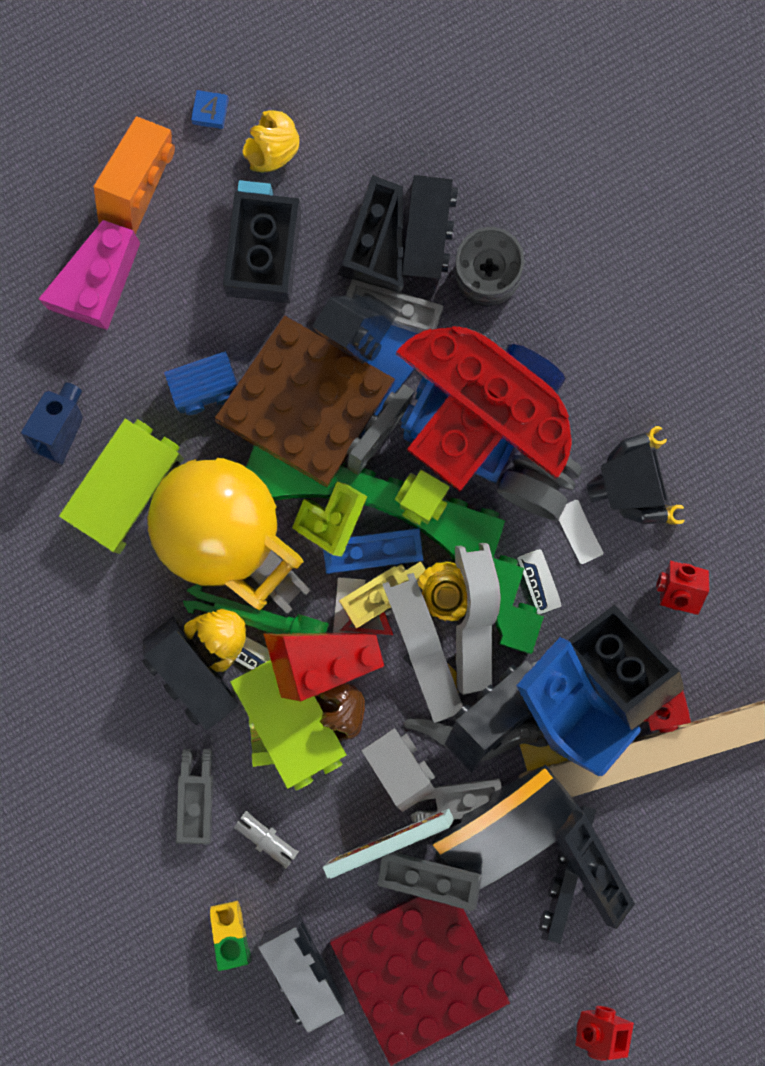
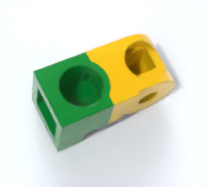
[210,901,252,971]

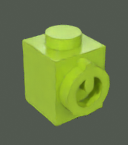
[395,470,450,525]

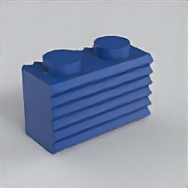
[164,351,238,415]

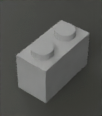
[361,728,435,812]

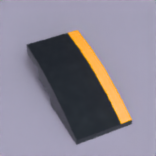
[432,764,584,889]

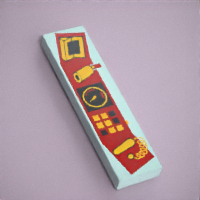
[323,809,454,879]

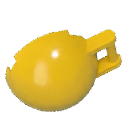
[147,458,303,610]

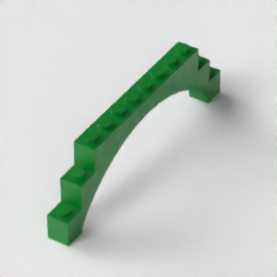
[246,445,544,654]

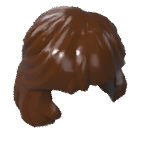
[315,682,365,741]

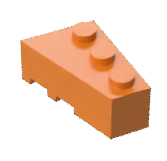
[93,116,175,234]

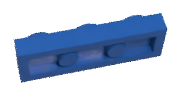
[323,528,423,574]

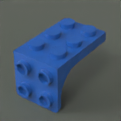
[401,376,514,484]
[516,637,641,776]

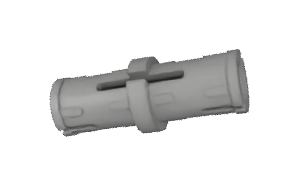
[234,811,299,869]

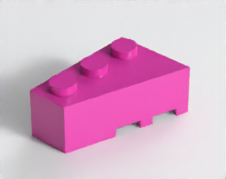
[39,220,140,330]

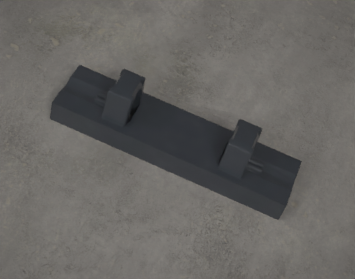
[555,810,635,929]

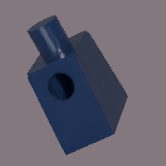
[21,382,83,465]

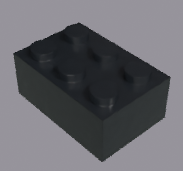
[223,191,302,304]
[568,604,684,730]

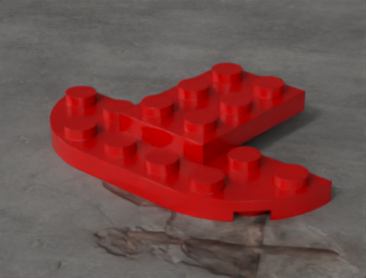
[396,326,572,492]

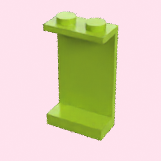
[59,418,184,554]
[230,660,347,791]

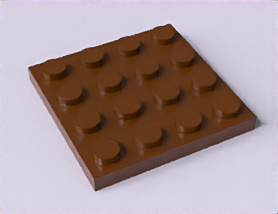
[215,315,395,488]

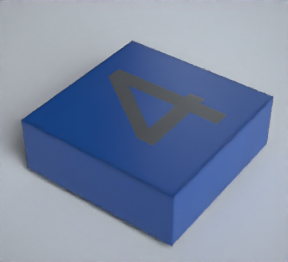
[191,90,229,129]

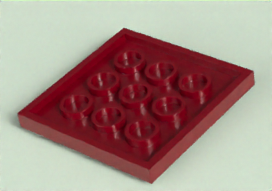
[330,896,510,1066]

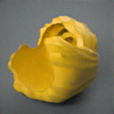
[242,110,300,173]
[417,562,467,622]
[184,609,246,672]

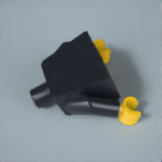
[587,426,685,525]

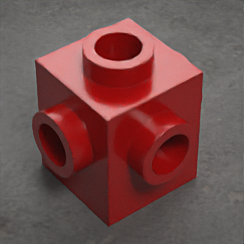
[656,560,709,615]
[643,690,691,733]
[575,1006,634,1061]

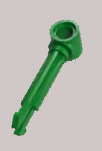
[183,584,329,634]

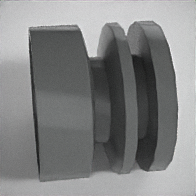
[455,226,525,307]
[497,449,583,521]

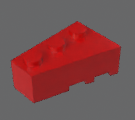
[264,633,384,702]

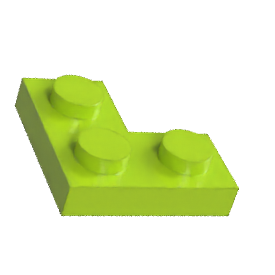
[292,482,367,557]

